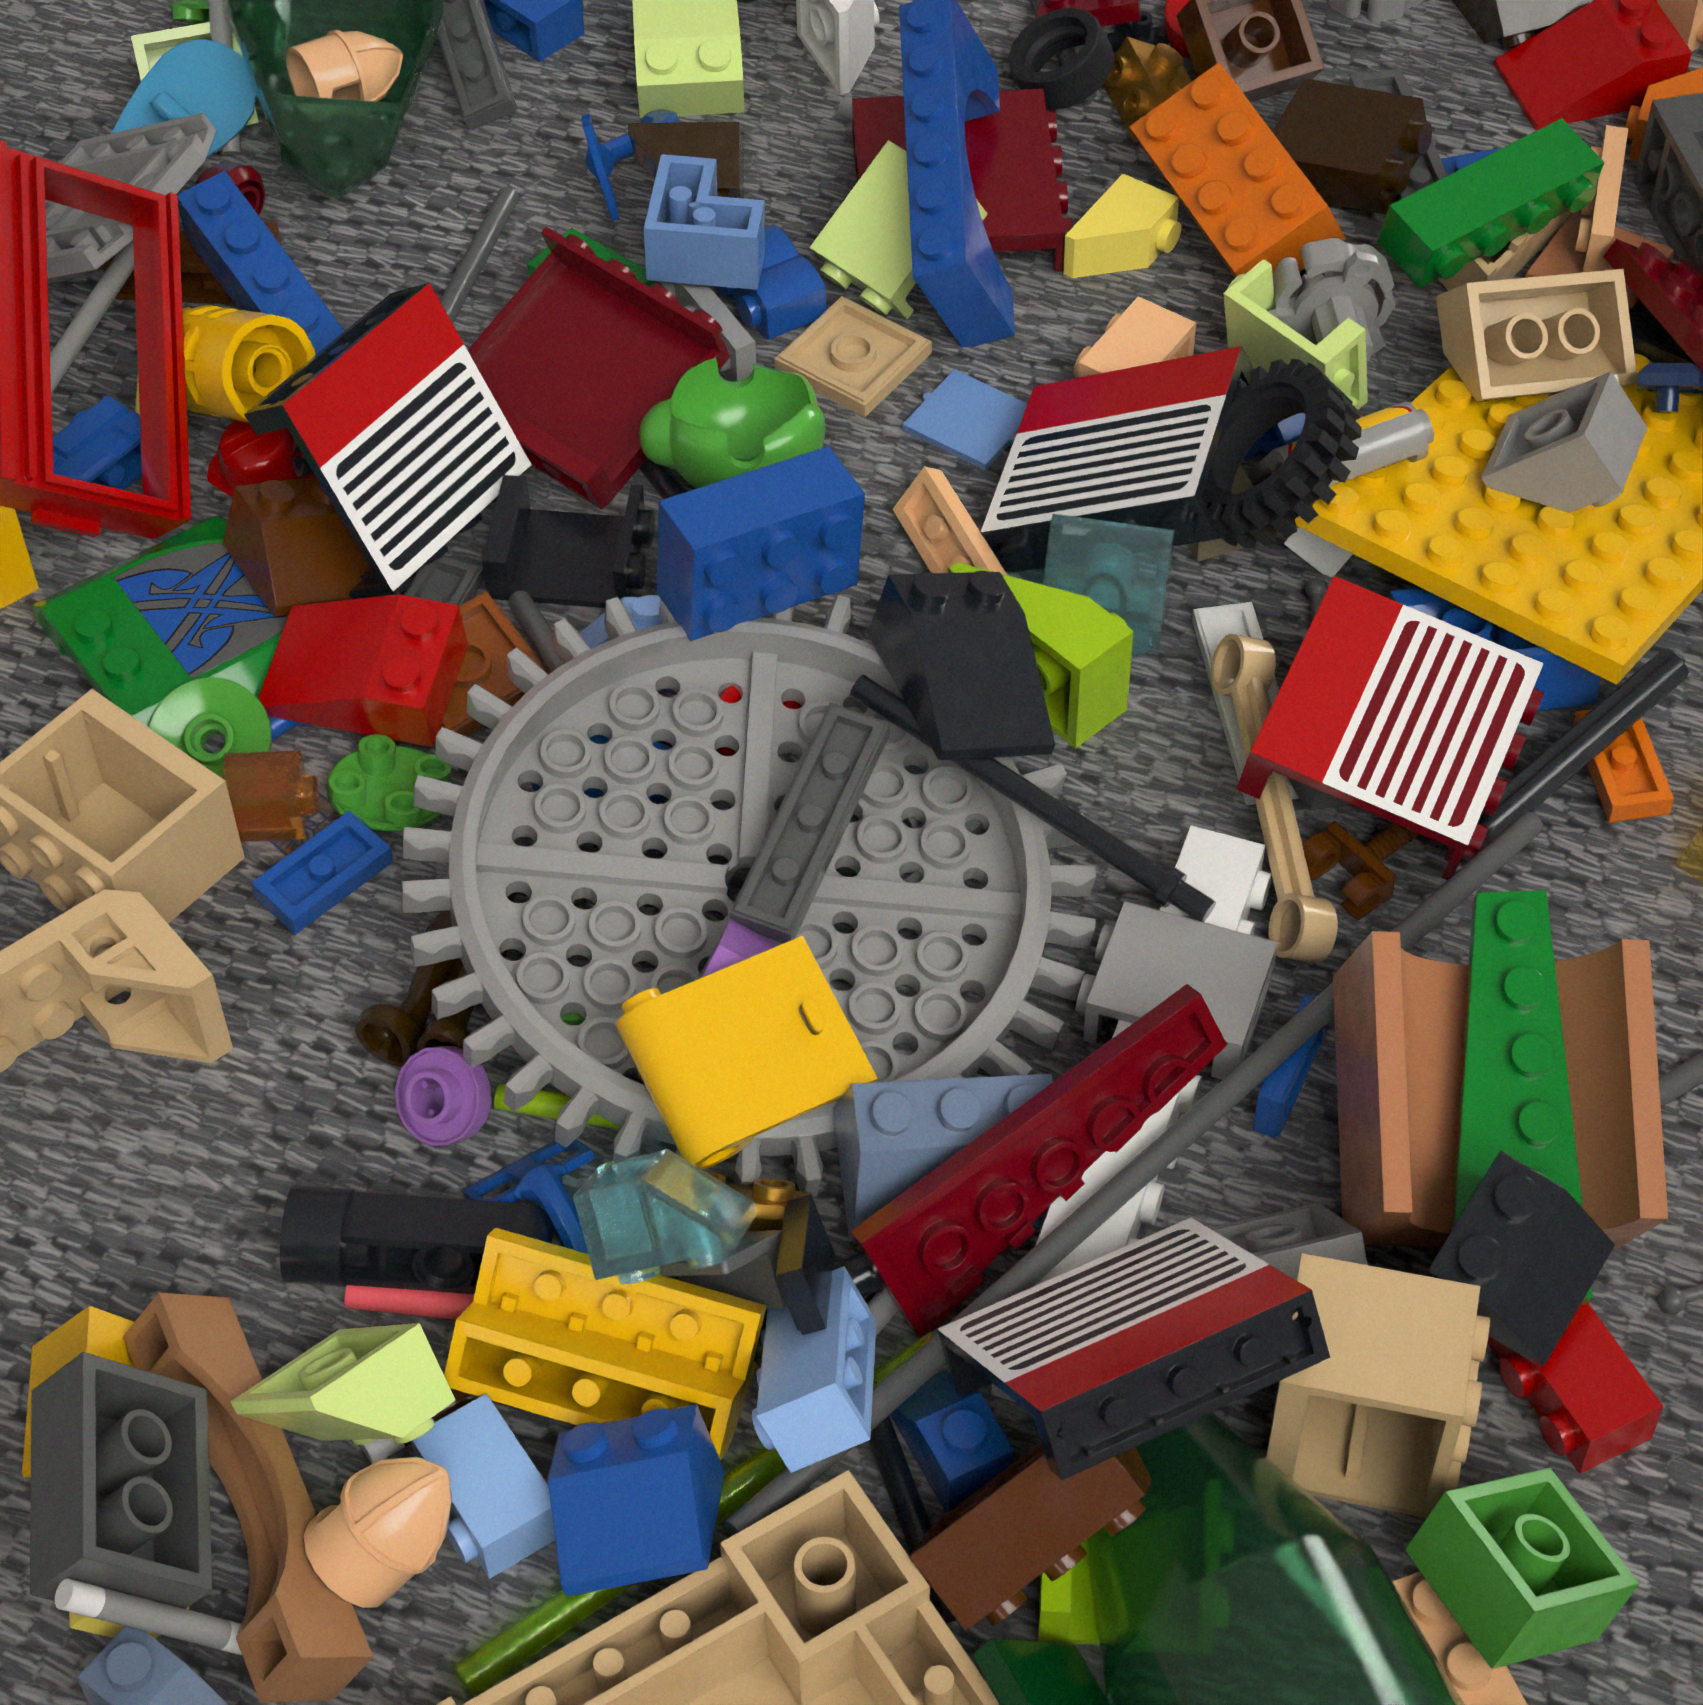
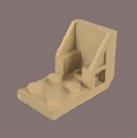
[0,889,233,1073]

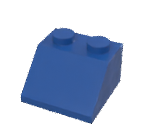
[547,1404,725,1597]

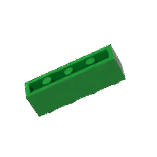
[1377,118,1605,288]

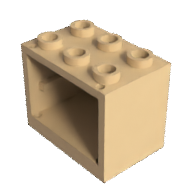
[0,689,245,924]
[1261,1253,1490,1518]

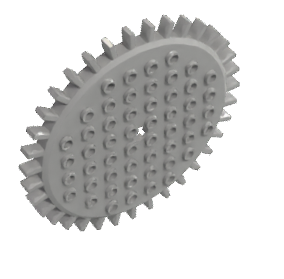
[402,594,1096,1197]

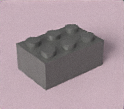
[30,1352,212,1609]

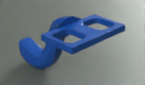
[582,110,679,221]
[462,1139,604,1259]

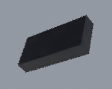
[776,1194,835,1335]

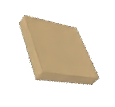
[774,296,932,417]

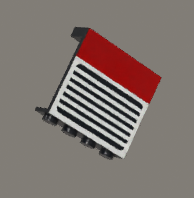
[244,283,531,599]
[980,346,1254,573]
[937,1218,1331,1480]

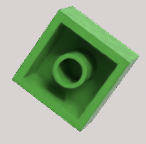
[1405,1468,1640,1669]

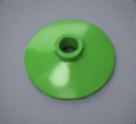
[149,677,272,796]

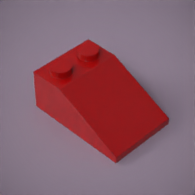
[1494,0,1692,130]
[258,594,468,748]

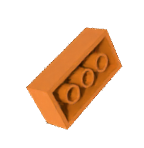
[1129,62,1346,278]

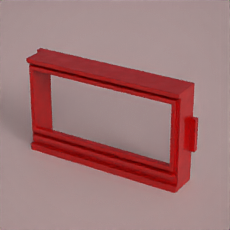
[0,140,191,539]

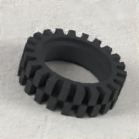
[1193,359,1362,548]

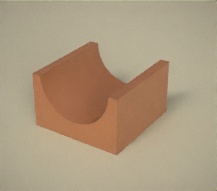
[1333,931,1668,1250]

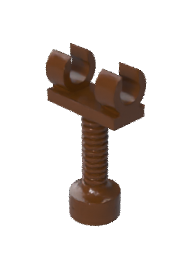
[1302,821,1421,920]

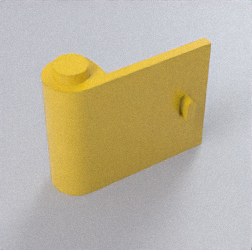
[615,936,878,1173]

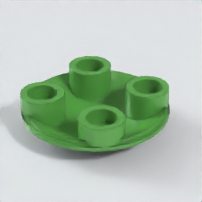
[326,734,452,831]

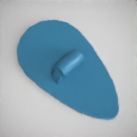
[111,39,257,159]

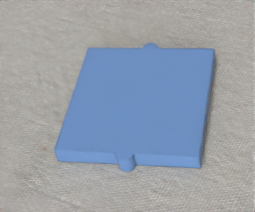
[902,369,1027,470]

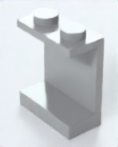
[1076,901,1277,1080]

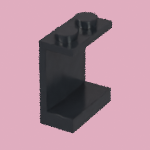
[482,475,655,608]

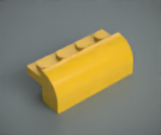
[444,1227,767,1461]

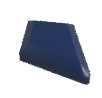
[1637,363,1703,413]

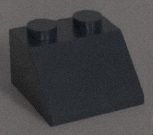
[1424,1150,1615,1368]

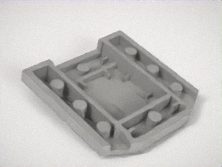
[46,113,216,284]

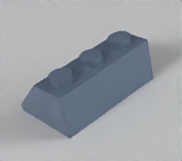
[833,1073,1053,1242]

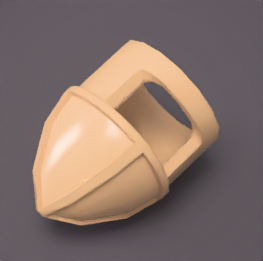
[286,30,403,125]
[303,1457,452,1608]

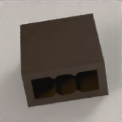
[1272,78,1432,215]

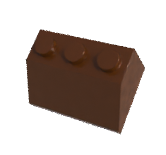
[909,1441,1152,1631]

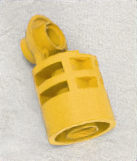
[183,305,316,423]

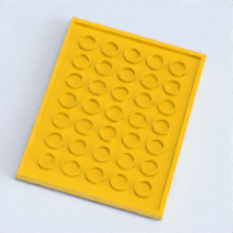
[1295,353,1703,685]

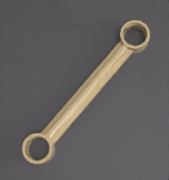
[1211,634,1338,963]

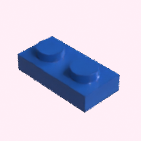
[251,810,393,935]

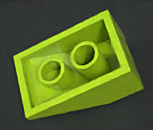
[948,562,1134,749]

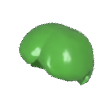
[639,358,826,489]

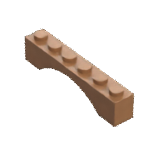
[123,1292,373,1703]

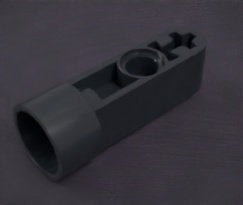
[280,1185,554,1294]

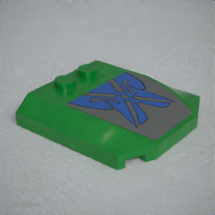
[31,516,288,728]

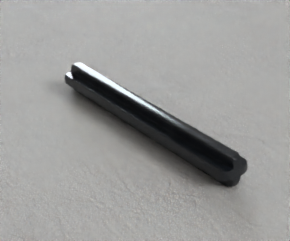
[1449,649,1689,863]

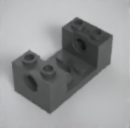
[1634,93,1703,272]

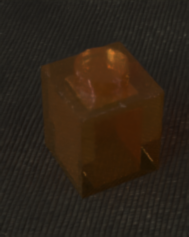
[222,751,319,842]

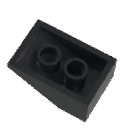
[868,571,1055,760]

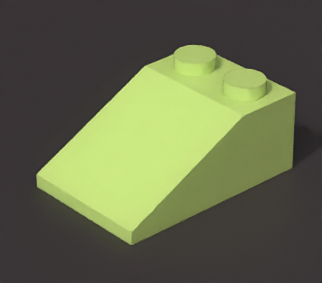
[632,0,744,118]

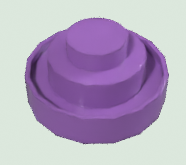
[395,1046,492,1146]

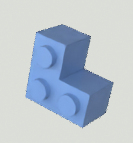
[644,154,765,290]

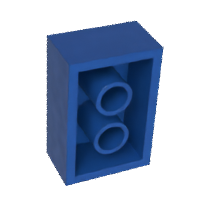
[656,446,865,642]

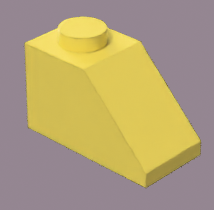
[1063,174,1181,278]

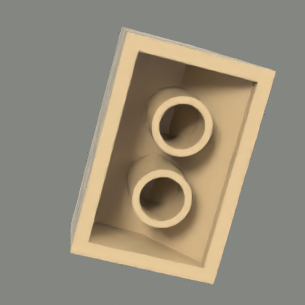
[1436,269,1637,401]

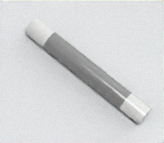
[55,1578,242,1655]

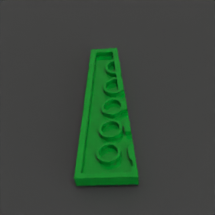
[1450,890,1593,1304]

